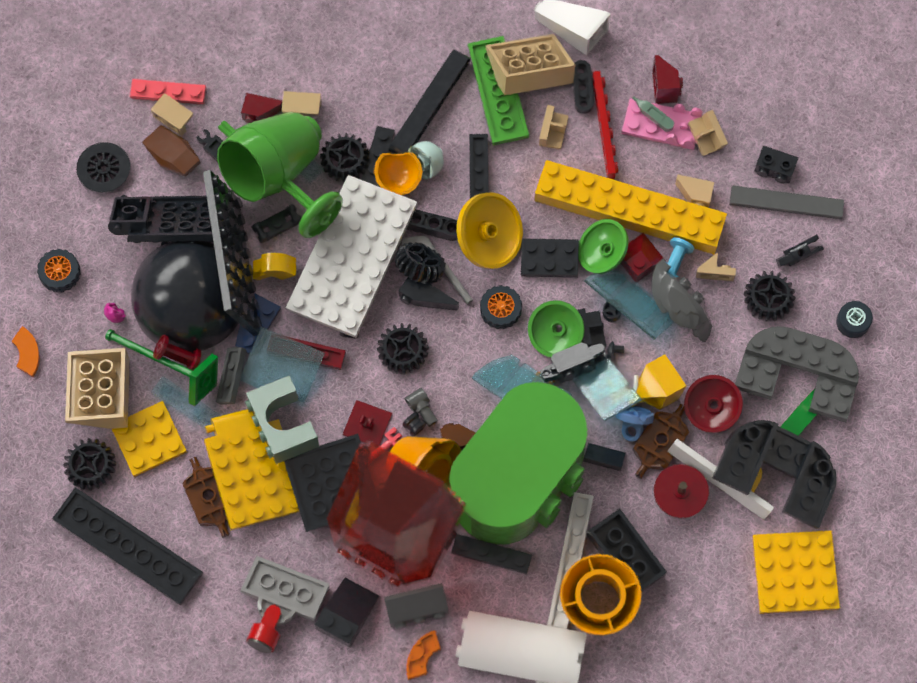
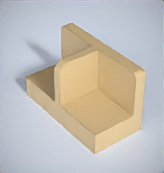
[282,91,322,115]
[151,94,193,137]
[539,105,568,149]
[688,110,728,156]

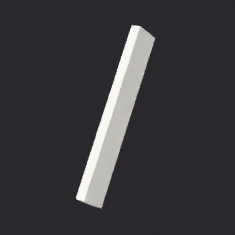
[667,439,774,520]

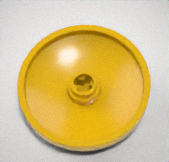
[457,192,523,269]

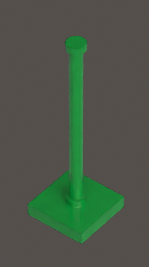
[105,329,218,406]

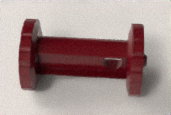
[153,335,202,371]

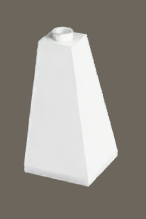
[534,0,611,56]

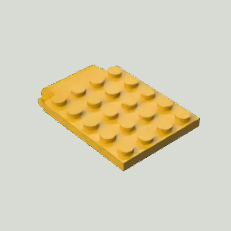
[204,409,300,531]

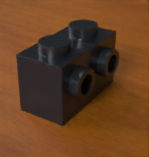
[754,145,799,184]

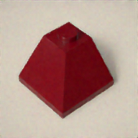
[620,233,666,283]

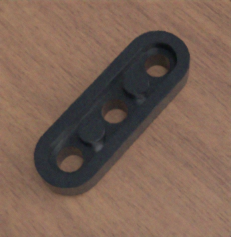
[573,60,594,114]

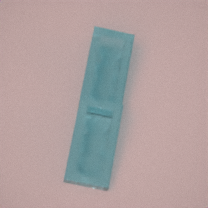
[151,376,221,435]

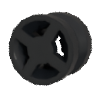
[602,300,622,322]
[402,412,427,437]

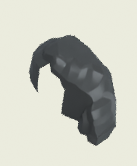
[651,258,713,342]

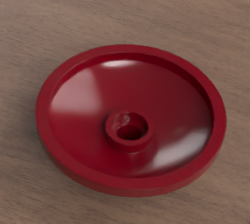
[684,375,743,433]

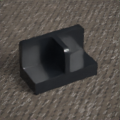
[578,308,606,347]

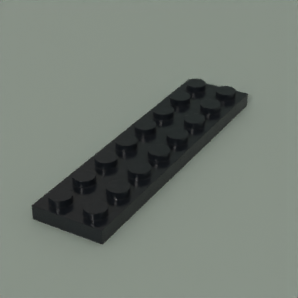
[52,487,203,606]

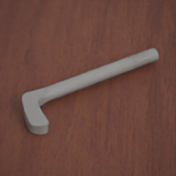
[401,235,473,304]

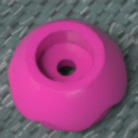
[104,302,126,323]

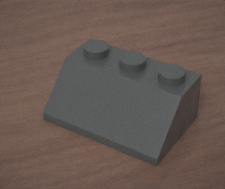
[384,583,449,629]

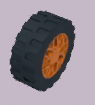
[37,249,81,292]
[480,285,522,329]

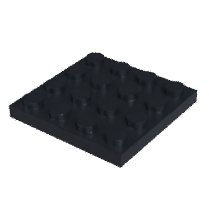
[284,434,378,533]

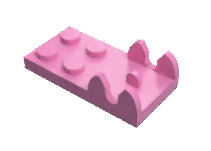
[621,98,703,150]

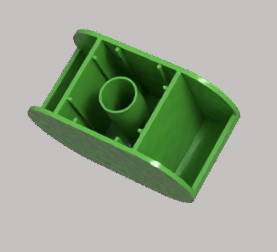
[450,382,587,545]

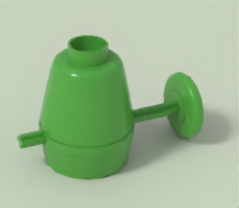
[217,112,343,238]

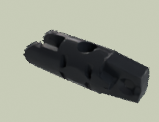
[776,234,824,266]

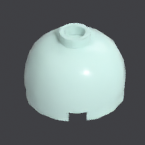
[408,141,444,180]

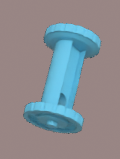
[668,238,694,277]

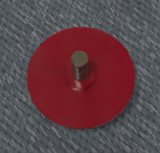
[654,464,709,518]

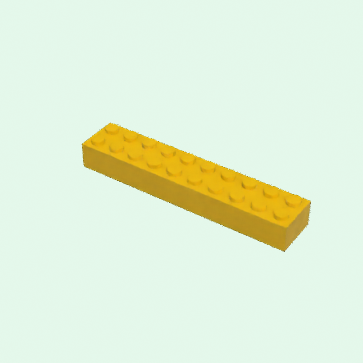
[534,160,727,255]

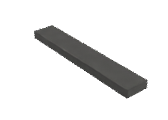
[729,185,844,220]

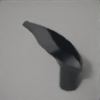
[605,341,624,377]

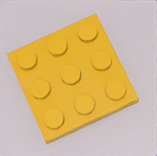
[111,401,187,477]

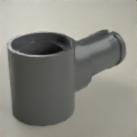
[404,388,438,427]

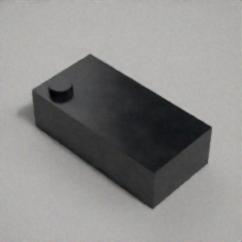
[586,508,667,593]

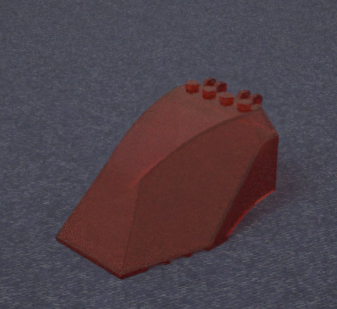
[327,441,467,587]

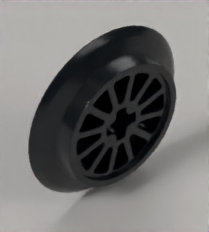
[76,142,130,193]

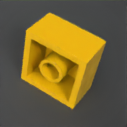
[628,354,686,410]

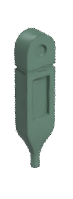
[632,96,674,132]

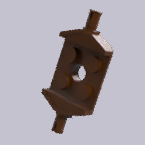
[633,404,689,479]
[182,457,230,538]

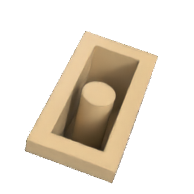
[675,174,714,208]

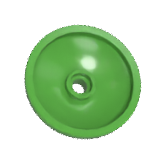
[579,219,628,274]
[528,300,585,357]

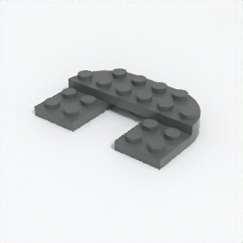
[735,326,859,423]

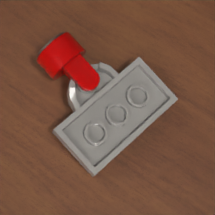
[241,556,330,653]

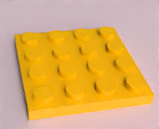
[752,530,840,614]

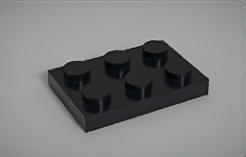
[521,238,579,278]

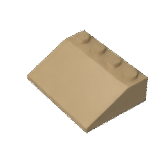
[486,34,575,95]
[65,348,130,429]

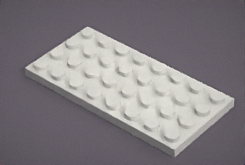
[286,175,418,338]

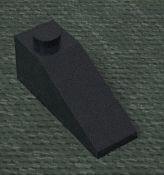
[398,277,459,311]

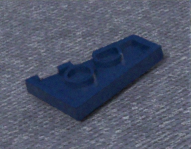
[235,293,281,356]

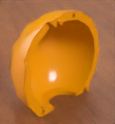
[374,153,423,195]

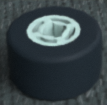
[836,301,873,338]

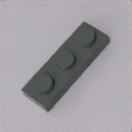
[216,347,246,405]

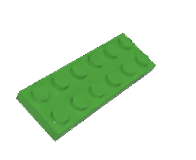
[468,36,529,145]

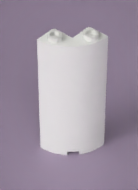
[456,611,587,683]

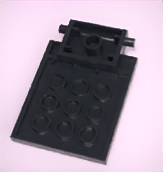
[108,195,214,243]

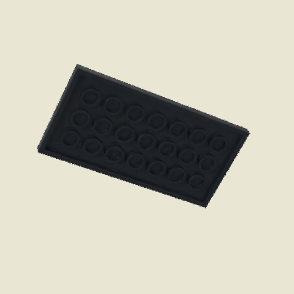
[203,170,262,336]

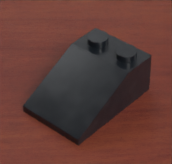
[315,577,380,648]

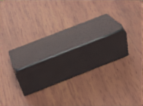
[583,443,626,471]

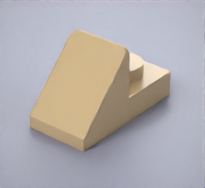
[696,253,736,282]

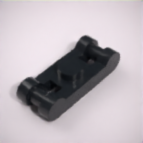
[251,204,302,243]

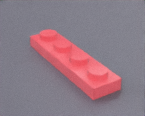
[130,79,206,105]

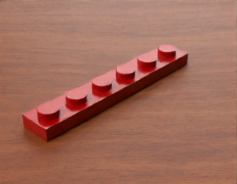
[592,71,618,180]

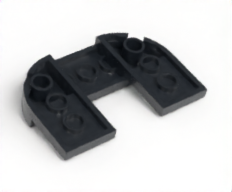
[712,420,837,529]

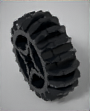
[320,133,370,182]
[395,242,446,284]
[743,270,796,322]
[377,323,429,374]
[63,438,117,491]

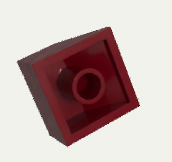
[652,55,683,104]

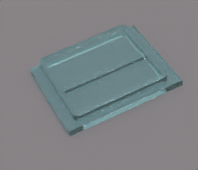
[240,327,325,406]

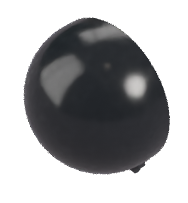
[131,241,239,352]

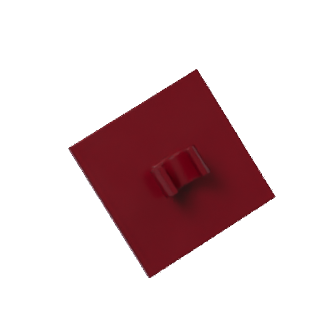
[342,400,392,448]

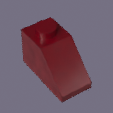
[241,93,283,123]

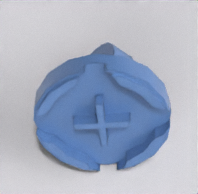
[615,405,654,442]

